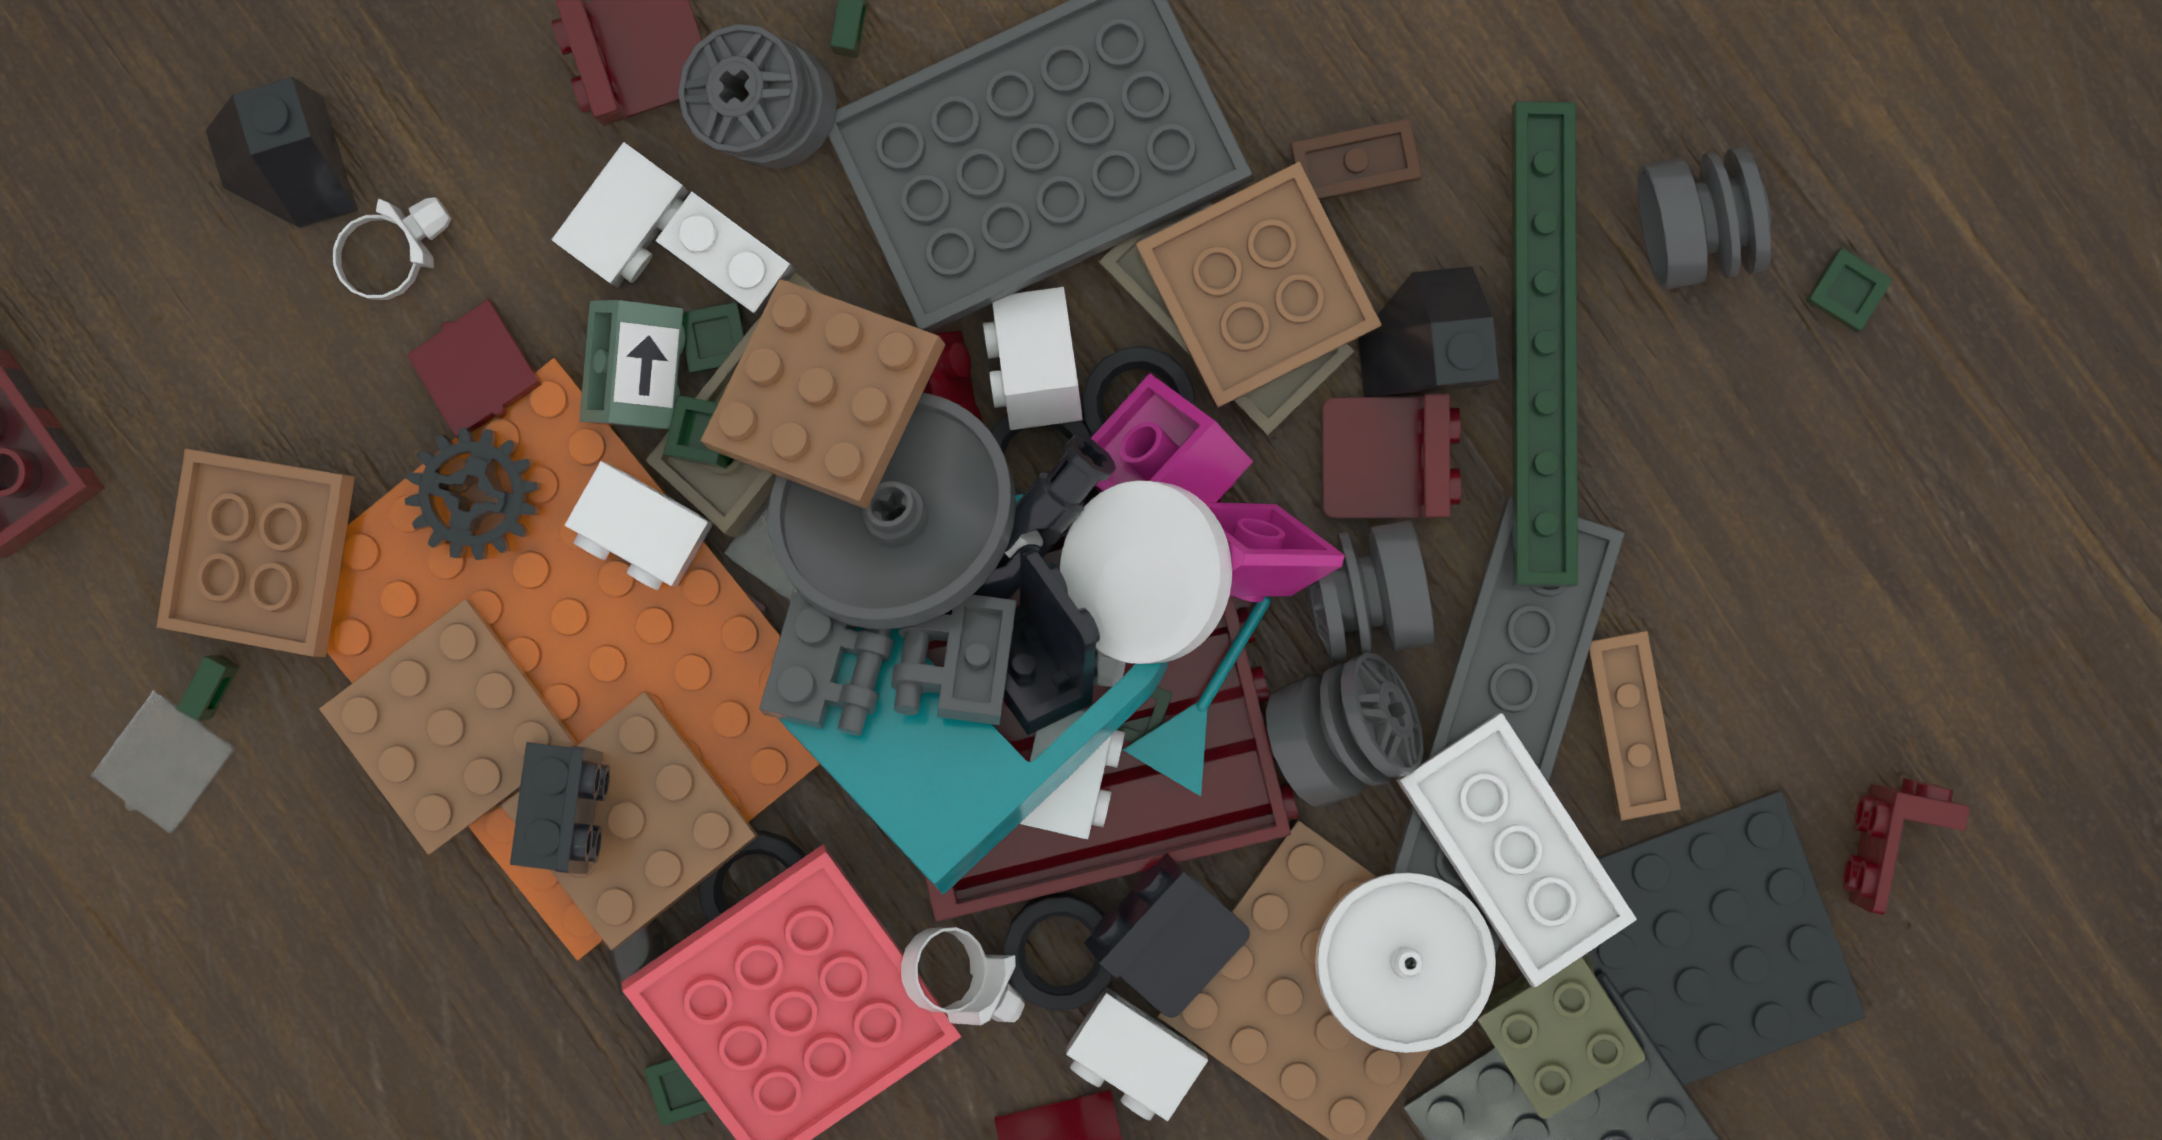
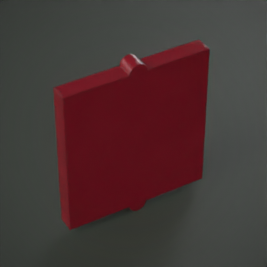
[407,299,542,438]

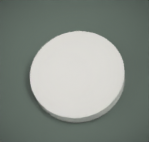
[1060,481,1232,664]
[1315,873,1496,1053]

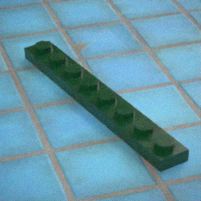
[1512,101,1578,587]

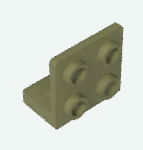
[1477,953,1645,1119]

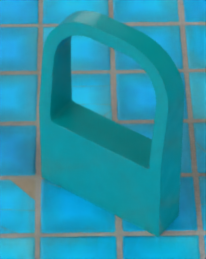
[777,494,1170,895]

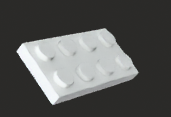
[1397,713,1637,988]

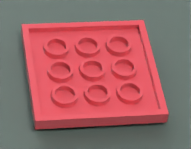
[621,844,962,1140]

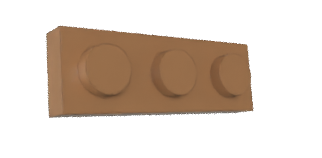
[1587,631,1681,821]

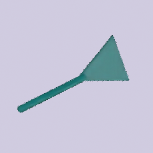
[1123,596,1271,796]

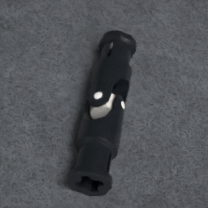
[945,434,1116,615]

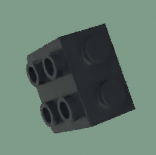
[1003,549,1100,735]
[1084,853,1250,1018]

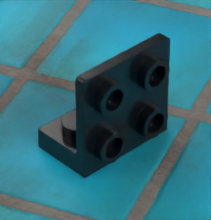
[510,742,610,874]

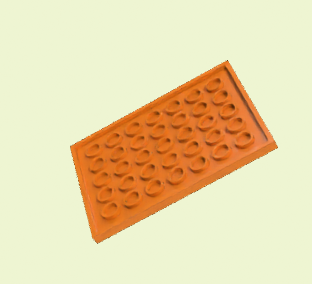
[327,358,819,961]

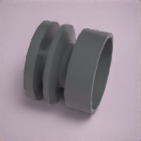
[678,24,837,169]
[1637,146,1771,291]
[1306,520,1434,663]
[1266,652,1424,808]

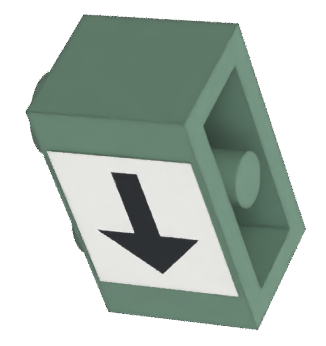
[579,300,685,429]

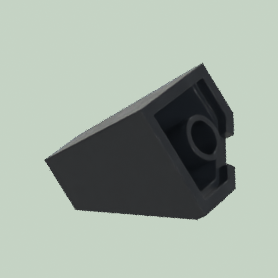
[206,77,358,228]
[1358,266,1499,397]

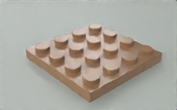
[1157,819,1431,1140]

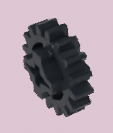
[405,427,541,560]

